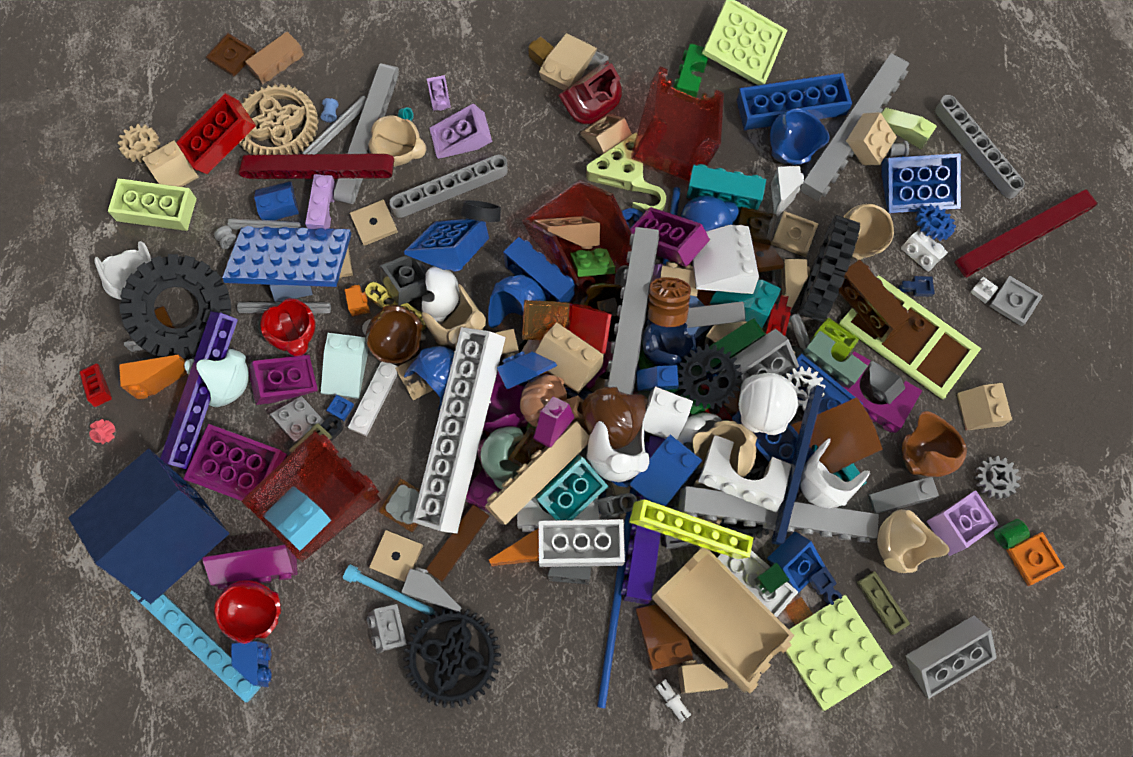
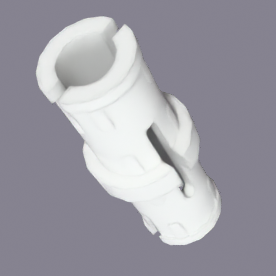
[655,679,691,723]

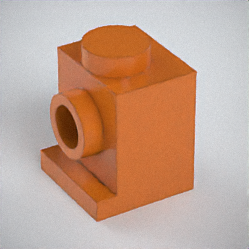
[345,285,370,317]

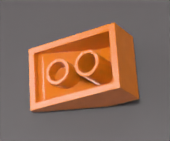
[119,355,187,399]

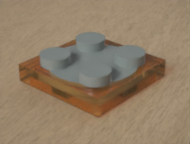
[379,478,420,533]

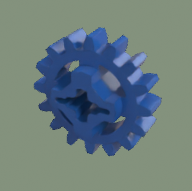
[915,205,956,241]

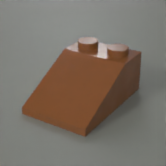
[636,604,694,671]

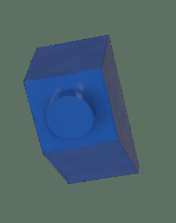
[637,365,678,391]

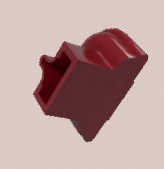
[558,60,622,124]

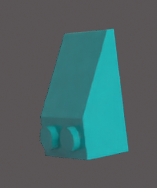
[710,280,781,328]

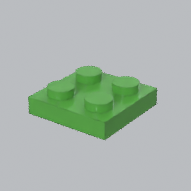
[570,248,615,277]

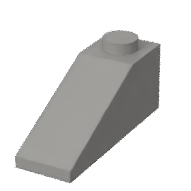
[869,477,939,514]
[402,567,463,612]

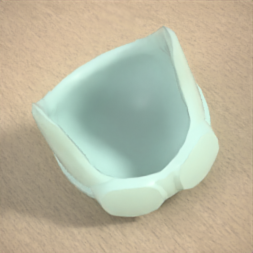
[184,349,249,407]

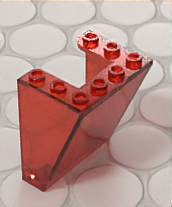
[631,66,724,182]
[241,431,381,562]

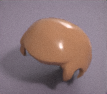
[520,374,567,427]

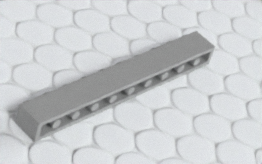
[800,53,909,201]
[604,227,659,395]
[678,486,879,543]

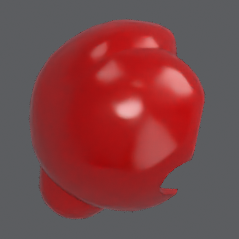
[260,298,316,357]

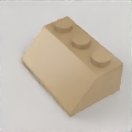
[535,323,604,393]

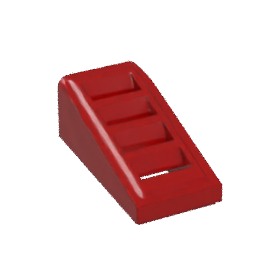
[80,363,112,407]

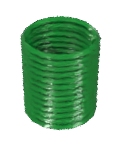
[994,519,1030,549]

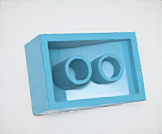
[263,486,331,551]

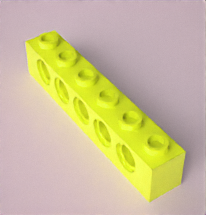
[629,499,753,559]

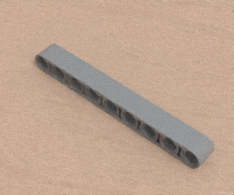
[334,63,399,204]

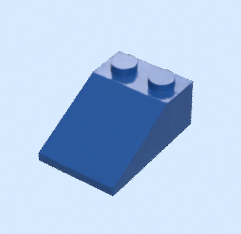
[630,435,702,506]

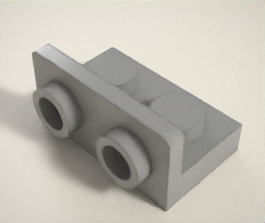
[367,604,407,653]

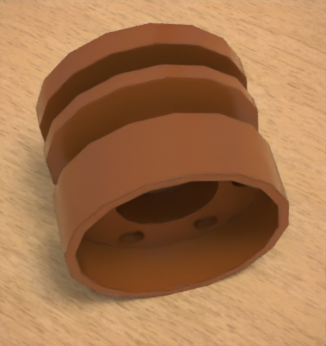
[647,277,691,327]

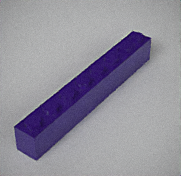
[160,312,238,469]

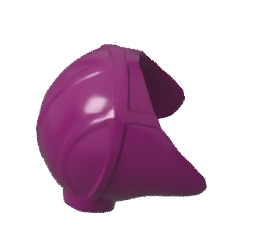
[483,372,528,433]

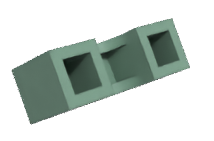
[802,331,867,388]

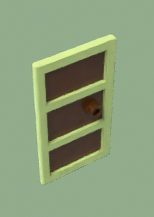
[839,275,981,400]

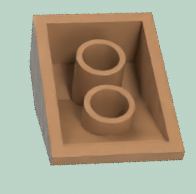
[533,216,600,249]

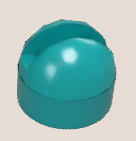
[398,107,413,121]

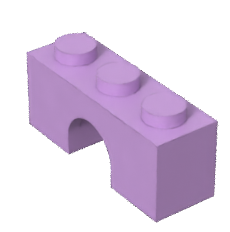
[305,174,336,230]

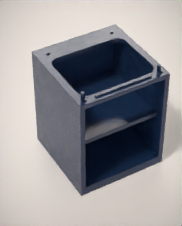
[68,448,230,604]

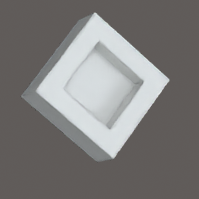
[970,277,998,303]

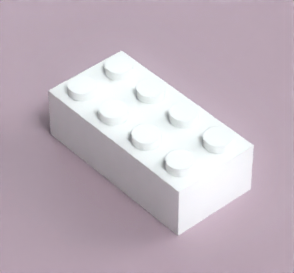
[539,520,625,567]

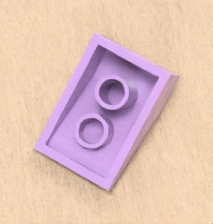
[430,104,492,159]
[927,490,999,556]

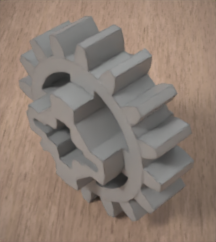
[974,456,1021,500]

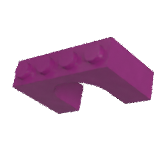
[835,351,922,433]

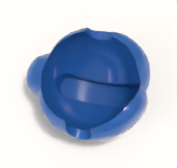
[681,196,739,231]

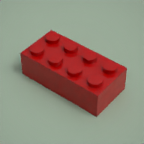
[176,93,256,174]

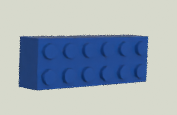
[737,73,852,130]

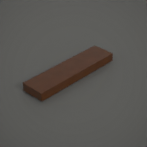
[426,504,490,583]

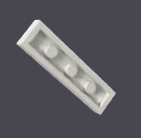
[348,362,398,437]

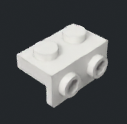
[901,229,948,272]

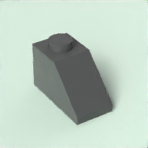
[869,361,905,404]

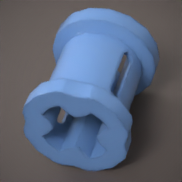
[321,98,338,122]

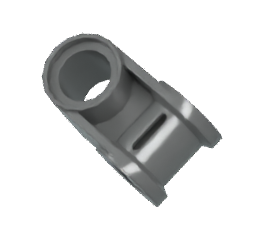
[595,493,637,520]

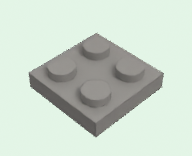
[989,276,1043,326]

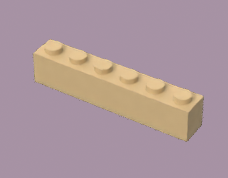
[485,421,590,525]

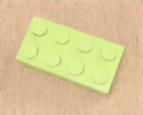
[108,178,197,231]

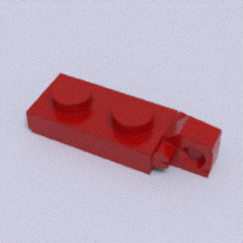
[766,295,791,336]

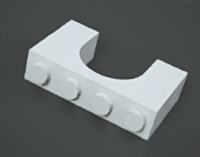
[698,435,791,512]
[517,497,599,532]

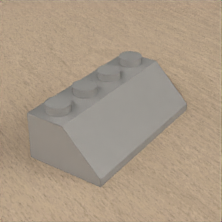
[906,616,997,699]

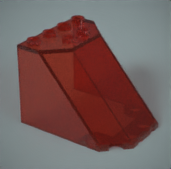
[522,180,633,297]

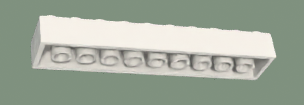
[412,327,506,533]

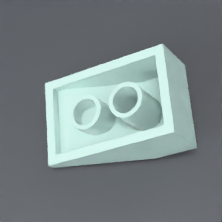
[321,333,369,399]

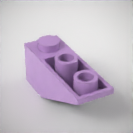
[427,75,450,111]

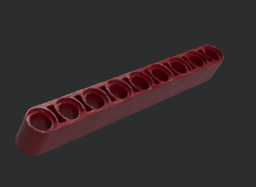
[239,154,395,179]
[954,189,1098,278]

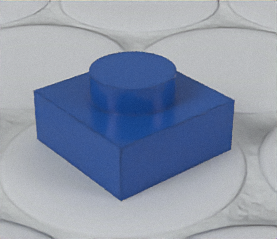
[326,395,354,421]

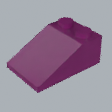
[248,355,318,405]

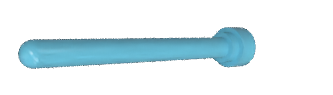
[343,564,434,616]

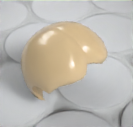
[369,116,426,166]

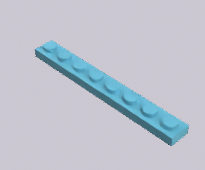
[130,591,261,702]

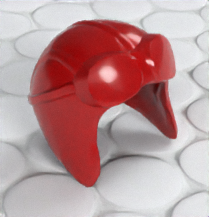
[214,580,281,644]

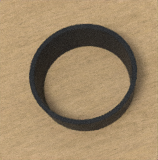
[461,200,501,222]

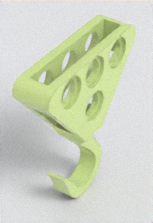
[586,133,666,213]

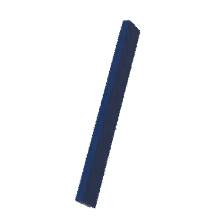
[771,385,824,545]

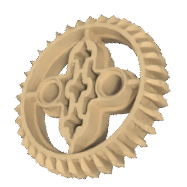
[239,84,318,155]

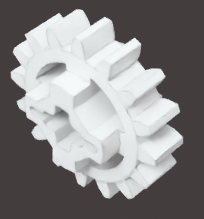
[786,367,825,410]

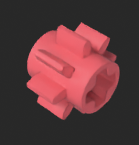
[89,419,115,444]

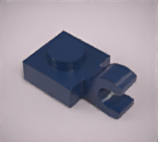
[898,276,935,297]

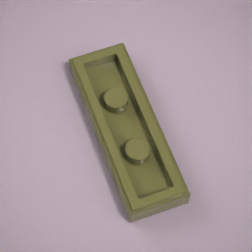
[857,571,910,635]

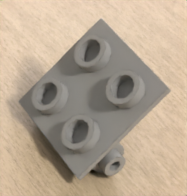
[270,396,324,443]

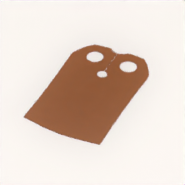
[791,397,883,474]

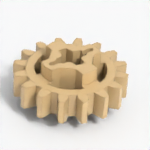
[118,124,160,162]

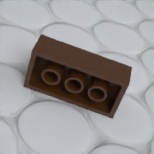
[839,259,911,343]

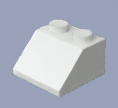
[771,166,804,217]
[643,387,693,439]

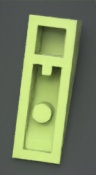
[882,108,937,149]

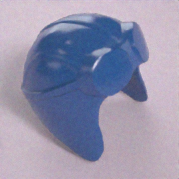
[770,108,829,166]
[488,275,549,335]
[404,346,455,410]

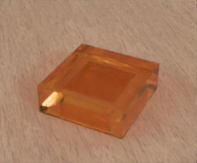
[784,597,813,625]

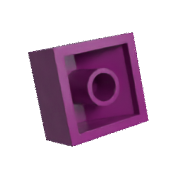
[466,469,502,514]

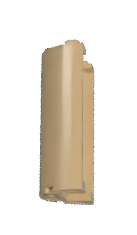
[652,547,795,694]

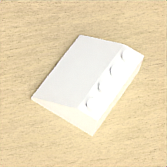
[692,225,759,294]

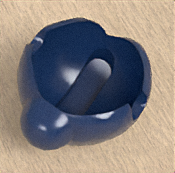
[642,318,697,367]

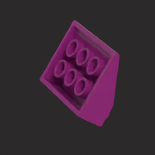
[184,424,287,507]

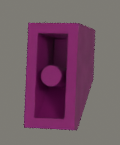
[534,396,575,448]

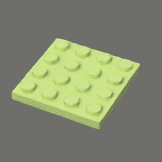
[702,0,787,85]
[785,595,893,711]

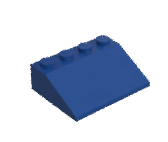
[882,153,961,213]
[404,219,489,271]

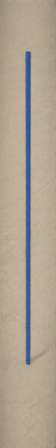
[597,187,681,708]

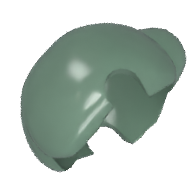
[480,427,526,489]

